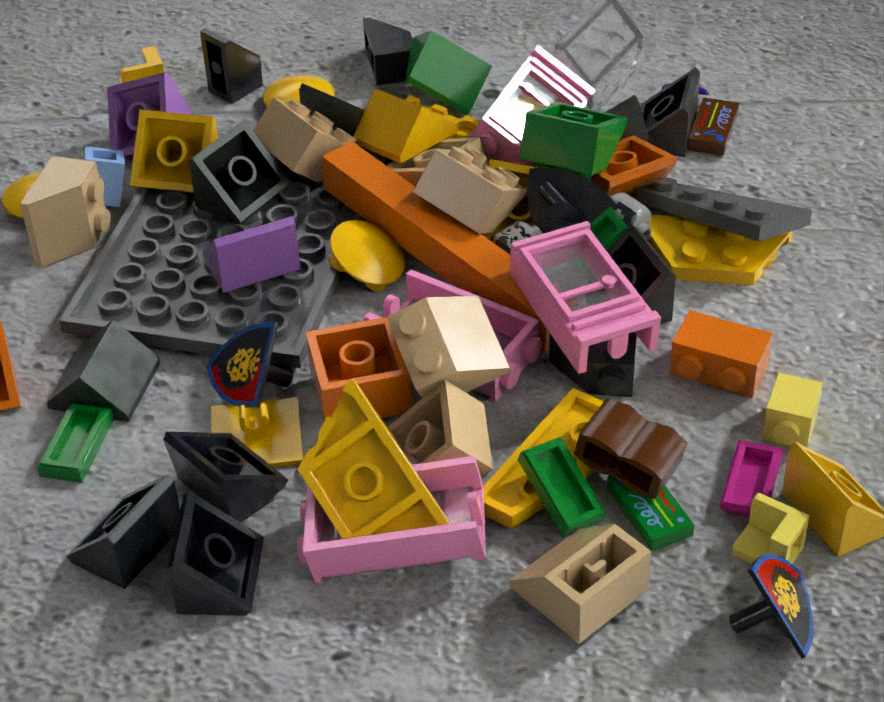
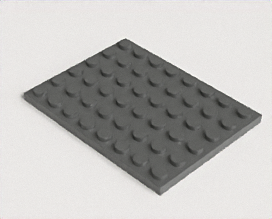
[59,133,388,368]

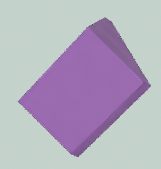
[107,72,193,158]
[202,216,300,293]

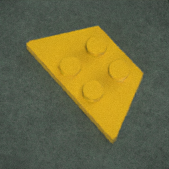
[650,215,793,285]
[298,379,451,539]

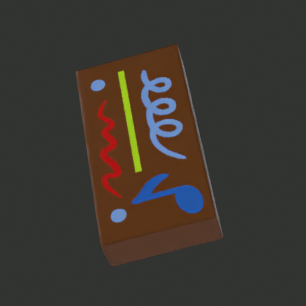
[687,97,739,155]

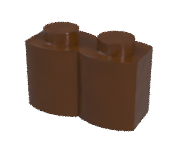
[574,399,687,499]

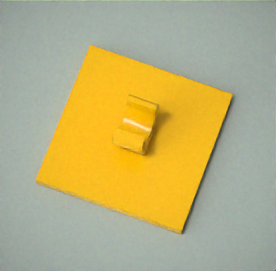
[211,397,303,468]

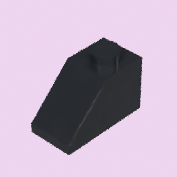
[363,18,413,85]
[200,28,263,104]
[549,332,637,397]

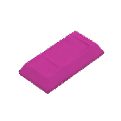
[719,440,784,518]

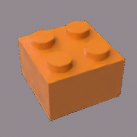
[305,317,412,422]

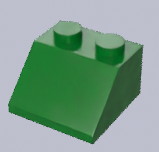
[519,102,628,179]

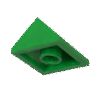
[406,31,492,115]

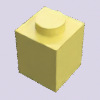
[762,372,823,448]

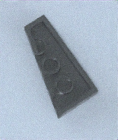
[637,178,812,241]

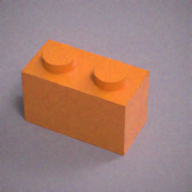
[670,310,773,398]

